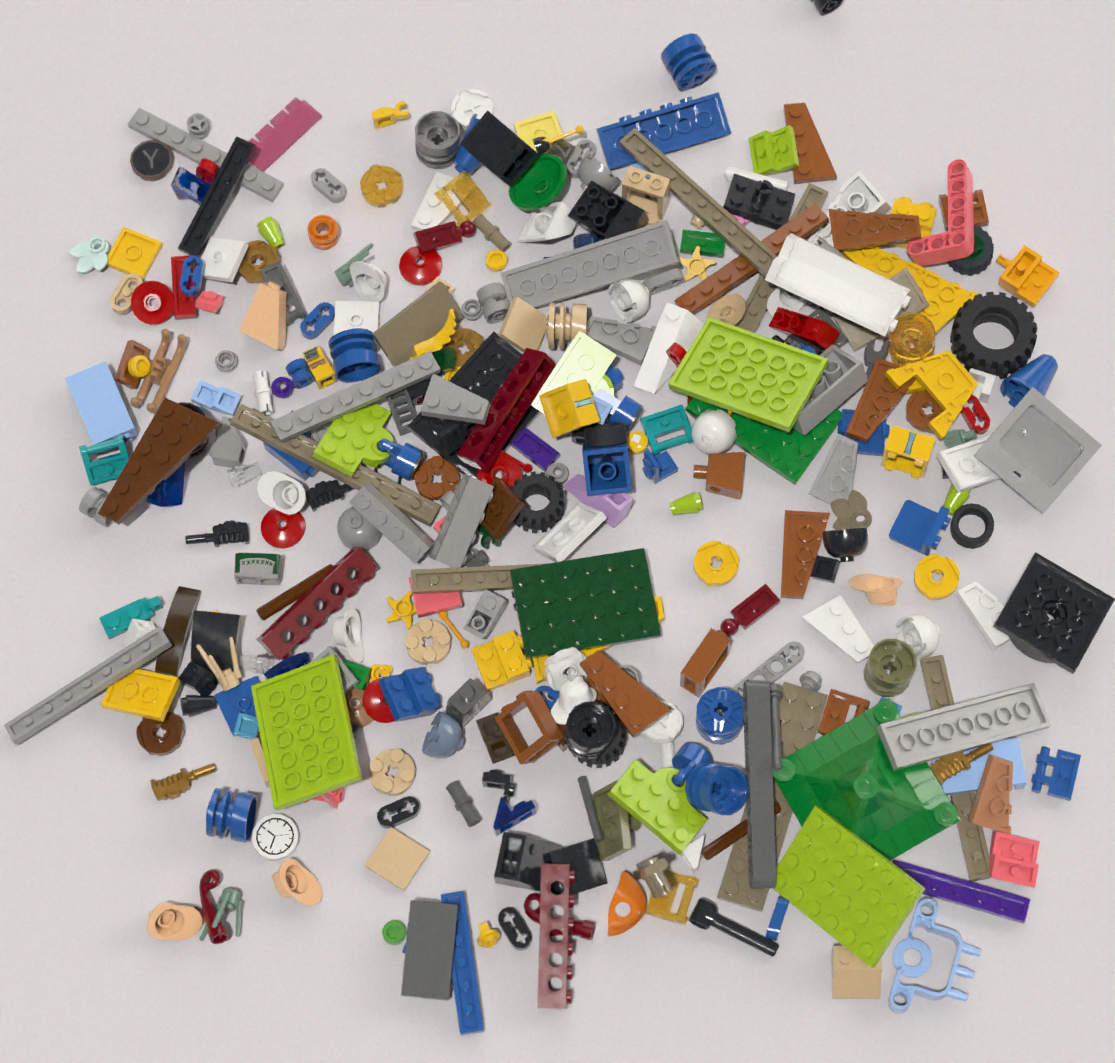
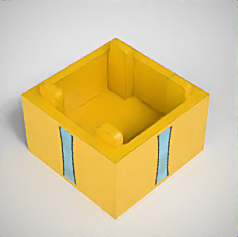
[538,379,600,438]
[881,425,935,479]

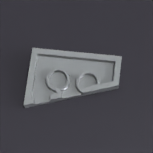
[586,316,656,365]
[420,374,491,425]
[809,433,858,505]

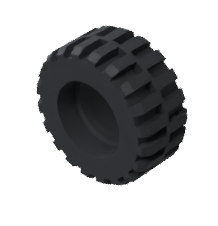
[950,291,1037,379]

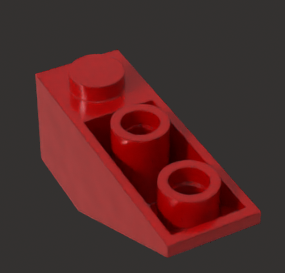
[769,307,839,350]

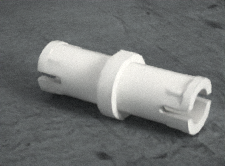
[253,370,273,416]

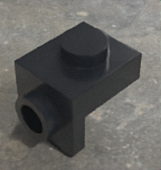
[178,661,219,696]
[482,770,515,803]

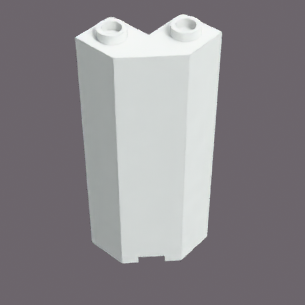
[765,234,911,336]

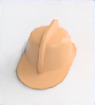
[849,574,902,606]
[271,858,322,906]
[147,902,202,940]

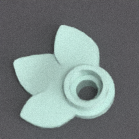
[69,237,109,273]

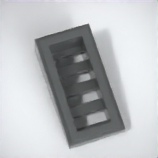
[385,388,416,436]

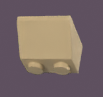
[831,946,882,999]

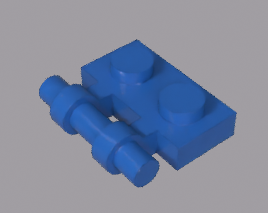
[1031,746,1081,801]

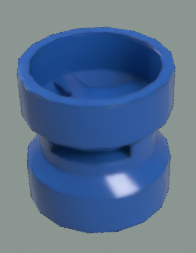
[285,358,314,389]

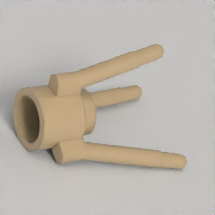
[196,637,242,691]

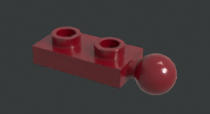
[413,221,476,254]
[720,584,780,636]

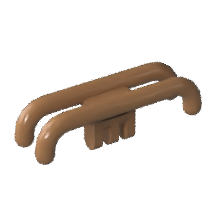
[130,329,187,413]

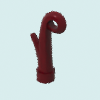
[194,869,229,944]
[523,893,596,941]

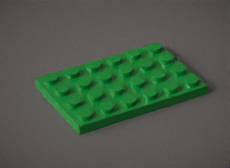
[685,398,843,485]

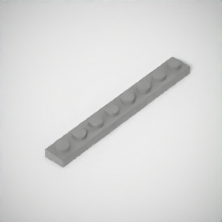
[128,108,284,203]
[270,351,441,443]
[4,626,172,745]

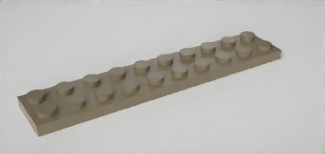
[717,682,828,912]

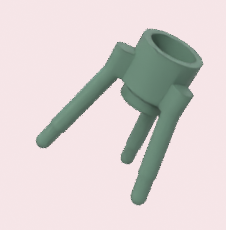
[334,243,386,287]
[199,888,244,941]

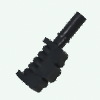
[306,480,355,512]
[185,520,249,547]

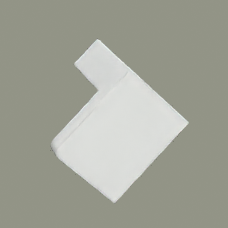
[969,368,996,404]
[123,618,156,647]

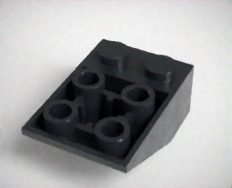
[460,110,539,187]
[568,180,649,241]
[494,831,564,895]

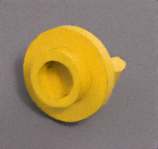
[477,922,500,948]

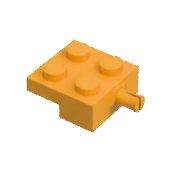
[995,245,1060,308]

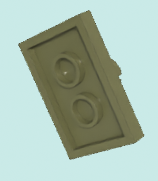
[593,780,641,861]

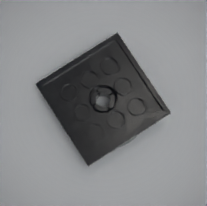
[993,552,1115,674]

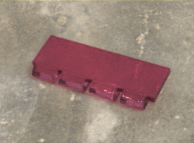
[249,97,322,172]

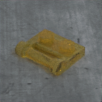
[434,170,491,226]
[645,870,699,925]

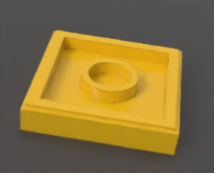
[106,227,163,281]

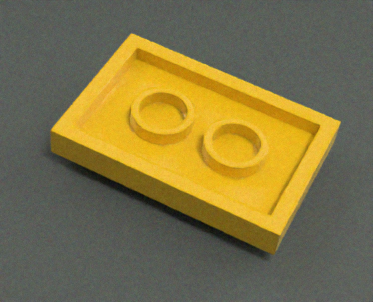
[100,669,181,722]

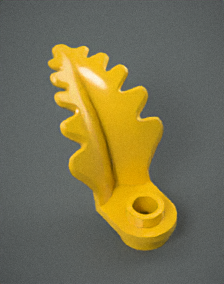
[408,309,457,361]

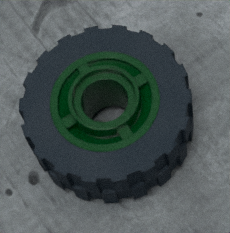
[948,226,994,276]

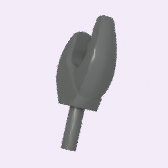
[864,338,889,379]

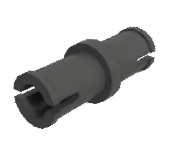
[446,781,481,827]

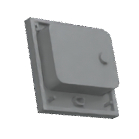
[973,387,1102,514]

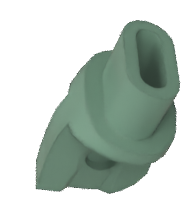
[943,429,978,448]

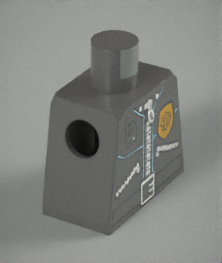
[446,678,492,729]

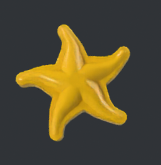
[678,246,716,281]
[386,591,417,630]

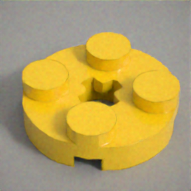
[694,541,739,587]
[914,554,960,600]

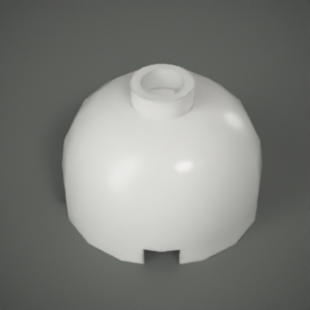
[608,278,650,323]
[691,409,737,454]
[896,614,940,661]

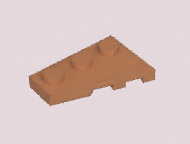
[968,755,1013,835]

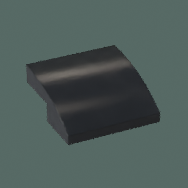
[549,838,608,894]

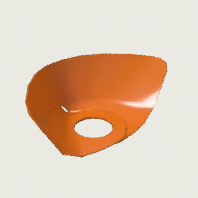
[607,871,646,936]

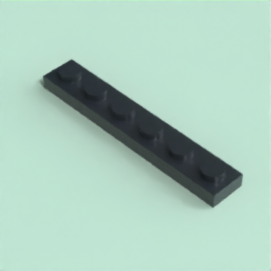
[178,136,257,257]

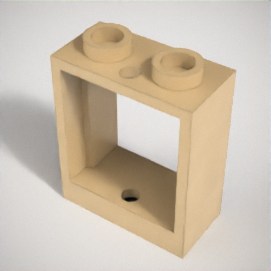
[622,166,670,220]

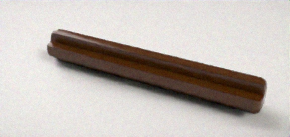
[256,564,333,620]
[701,801,781,860]

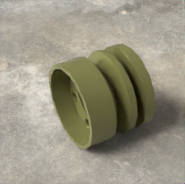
[863,639,917,697]

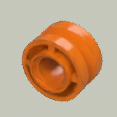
[307,215,339,250]

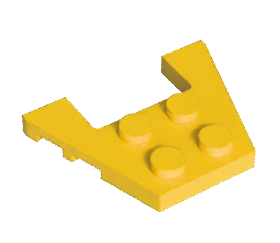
[884,350,978,440]

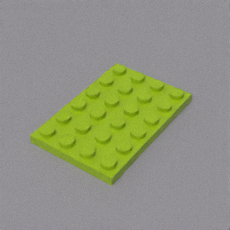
[668,317,829,432]
[251,654,362,811]
[774,806,925,968]

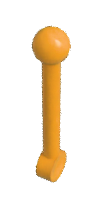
[438,611,469,649]

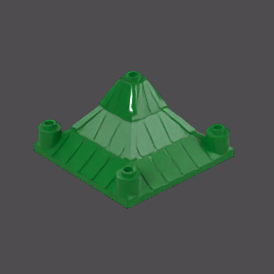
[772,698,961,861]

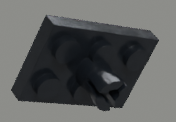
[723,173,795,229]

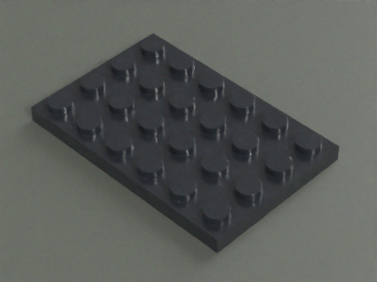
[407,331,543,479]

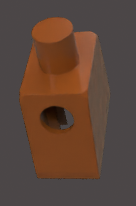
[693,452,745,500]

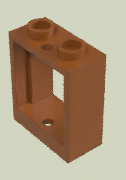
[680,628,731,698]
[495,691,564,765]

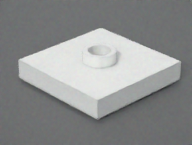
[201,237,249,282]
[334,301,380,344]

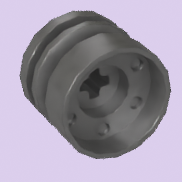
[415,111,460,169]

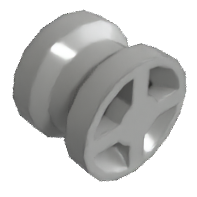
[187,113,210,140]

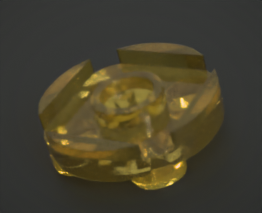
[360,164,403,208]

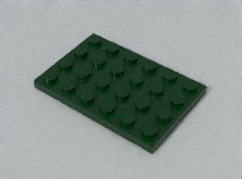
[510,548,661,659]

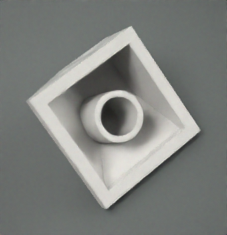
[518,202,576,243]

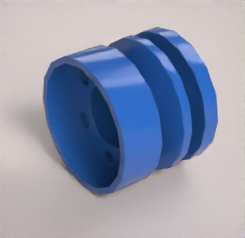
[661,33,717,90]
[328,328,381,383]
[696,687,744,745]
[685,762,748,816]
[206,788,257,843]

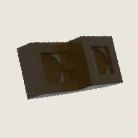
[475,712,514,764]

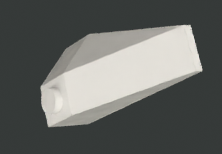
[808,170,891,247]
[634,303,704,395]

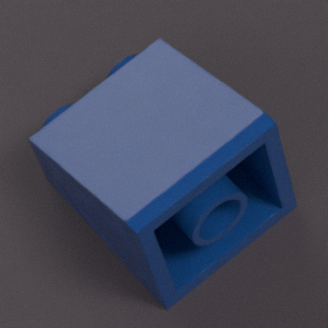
[582,442,632,496]

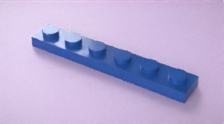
[441,891,484,1036]

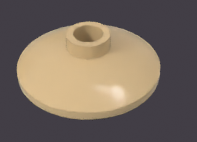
[707,294,746,325]

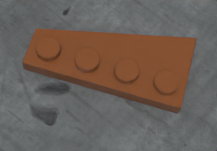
[783,102,837,184]
[829,209,922,252]
[846,357,916,443]
[781,510,830,599]
[579,650,671,738]

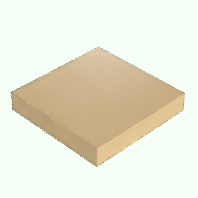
[498,297,546,352]
[365,827,430,891]

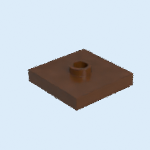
[481,477,525,540]

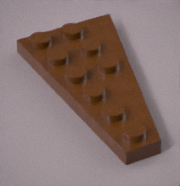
[98,398,222,525]

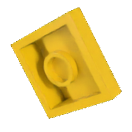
[887,197,937,249]
[471,630,532,692]

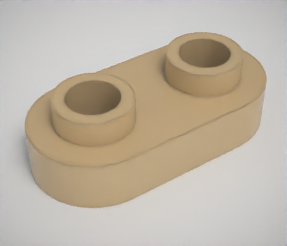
[110,273,143,314]

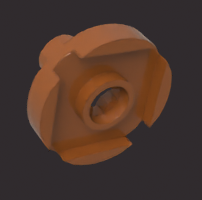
[905,389,944,433]
[414,456,459,501]

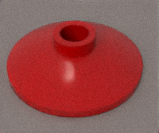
[399,246,442,286]
[131,281,174,324]
[477,453,522,488]
[261,508,305,549]
[362,677,395,723]

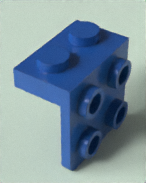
[889,500,951,556]

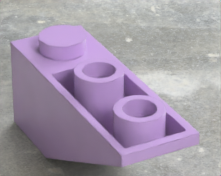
[563,474,633,527]

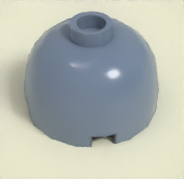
[422,711,464,759]

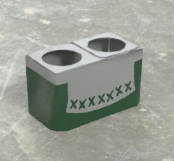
[234,553,283,585]

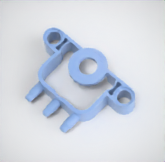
[888,898,981,1014]

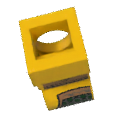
[302,345,337,390]

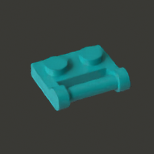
[640,404,694,456]
[79,435,129,486]

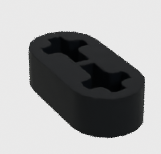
[377,796,420,829]
[498,908,531,951]

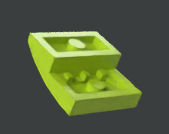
[748,125,799,176]

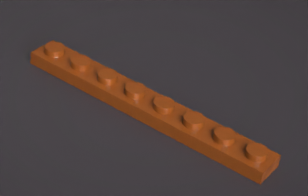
[674,203,829,315]

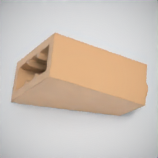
[239,281,286,350]

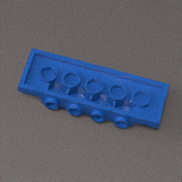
[596,92,731,170]

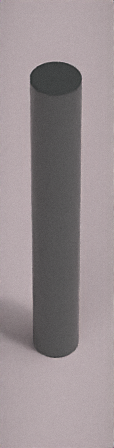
[578,776,604,842]

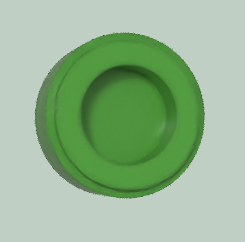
[382,920,406,945]

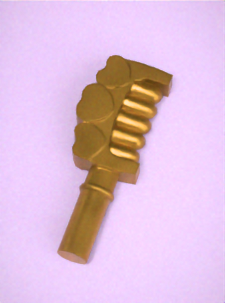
[930,743,994,785]
[150,763,216,801]

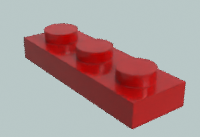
[171,255,197,320]

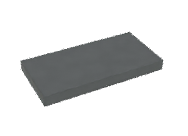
[401,900,458,1001]

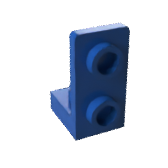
[642,449,678,484]

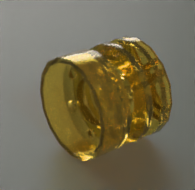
[889,313,935,366]

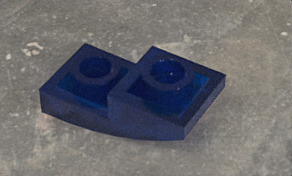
[264,652,311,680]

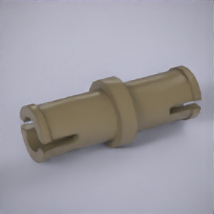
[472,213,512,252]

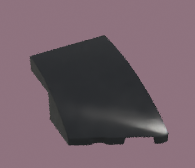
[191,610,241,676]

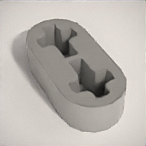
[567,139,595,179]
[311,168,346,203]
[642,268,685,295]

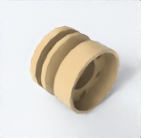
[546,303,588,350]

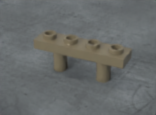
[633,856,673,898]

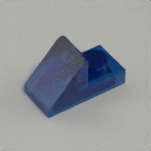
[171,166,210,205]
[493,796,536,836]

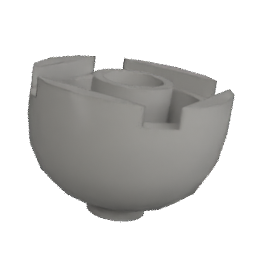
[577,153,621,191]
[337,507,382,551]

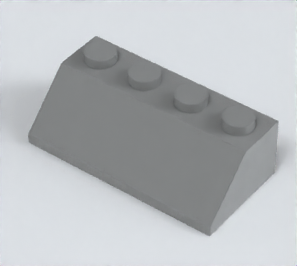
[792,344,868,436]

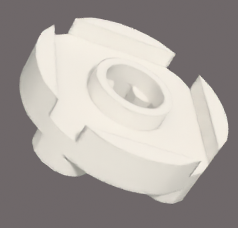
[545,647,587,691]

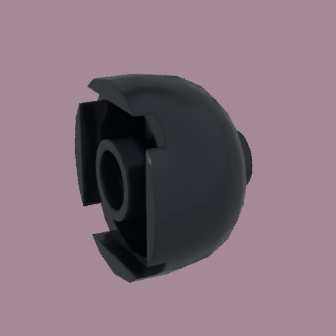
[822,528,868,562]

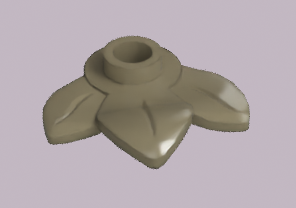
[831,490,872,530]

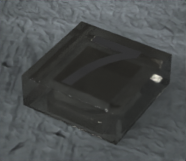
[547,139,576,166]

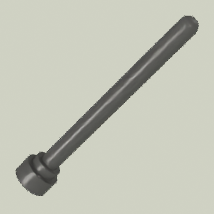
[769,683,783,771]

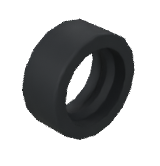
[584,422,627,447]
[950,503,994,549]

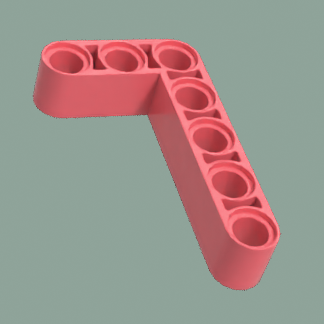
[906,159,974,267]

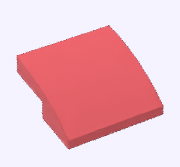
[408,567,462,618]
[989,831,1040,888]

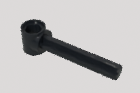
[688,899,779,957]

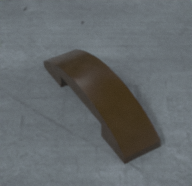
[155,586,201,676]

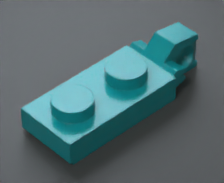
[99,596,163,639]

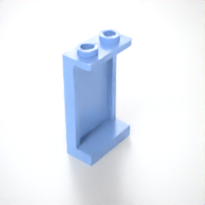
[65,361,138,452]
[931,738,1027,796]

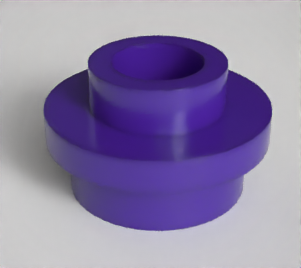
[271,377,293,398]

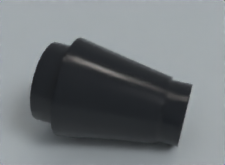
[180,695,215,717]

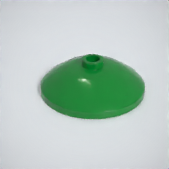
[509,154,567,211]

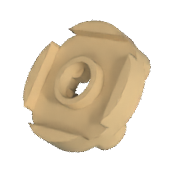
[405,619,451,665]
[369,749,416,796]

